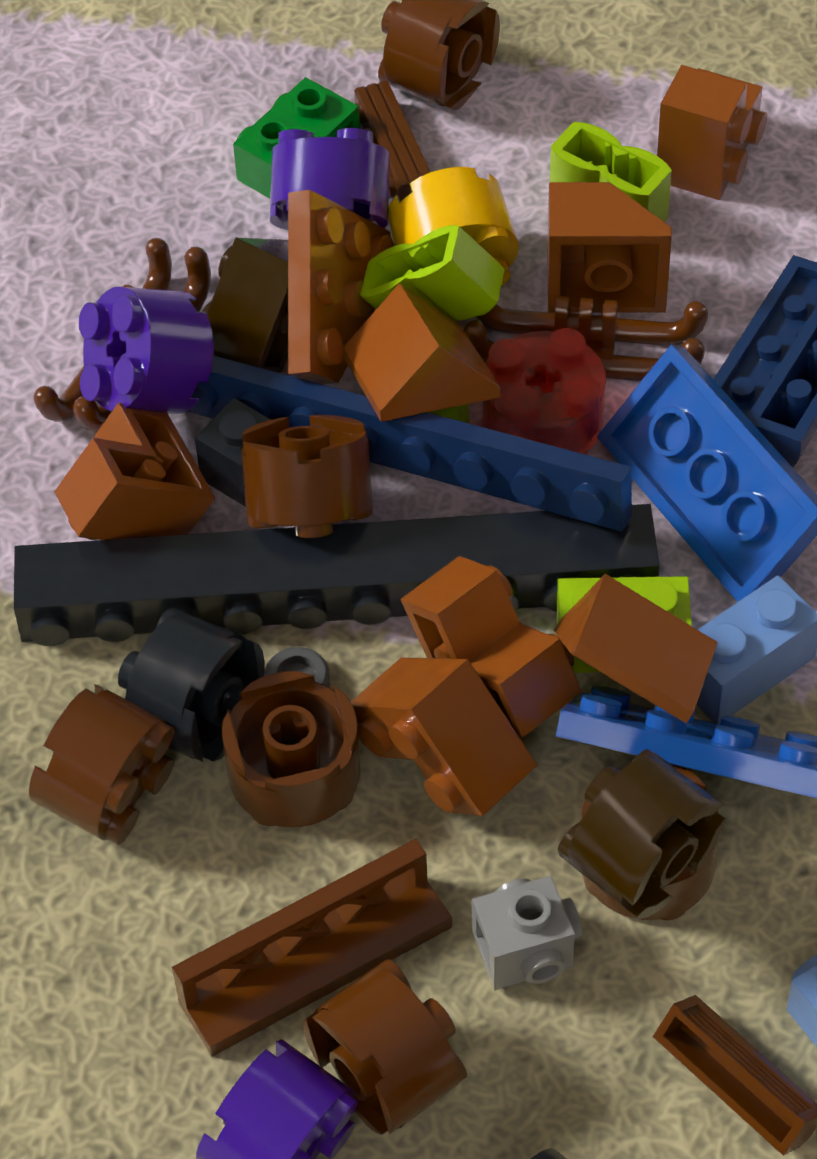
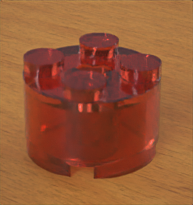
[482,328,606,455]

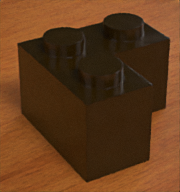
[202,237,288,373]

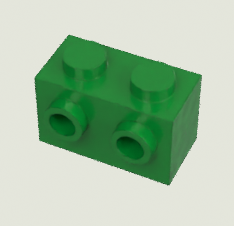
[233,77,360,199]

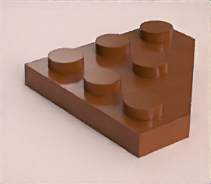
[288,190,395,385]

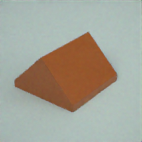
[343,283,500,422]
[554,574,718,723]

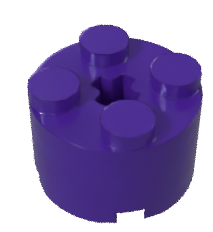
[270,128,390,230]
[78,286,214,414]
[196,1039,358,1159]

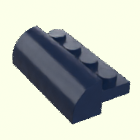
[713,255,817,468]

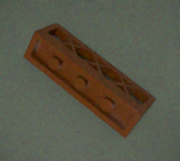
[172,839,452,1057]

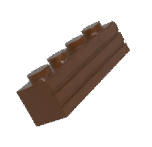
[354,80,431,203]
[652,995,817,1156]

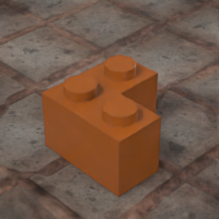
[657,65,768,200]
[54,402,215,540]
[400,556,582,737]
[351,657,538,816]

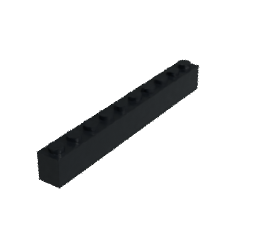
[14,504,660,646]

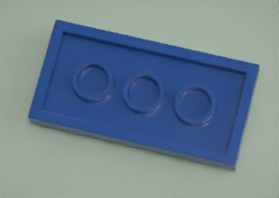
[596,344,817,602]
[556,686,817,798]

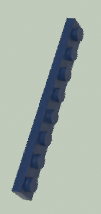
[187,355,632,532]

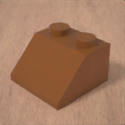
[547,182,672,313]

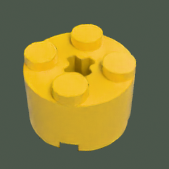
[388,167,519,285]

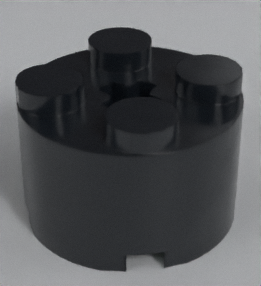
[118,608,265,762]

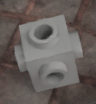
[472,875,582,991]

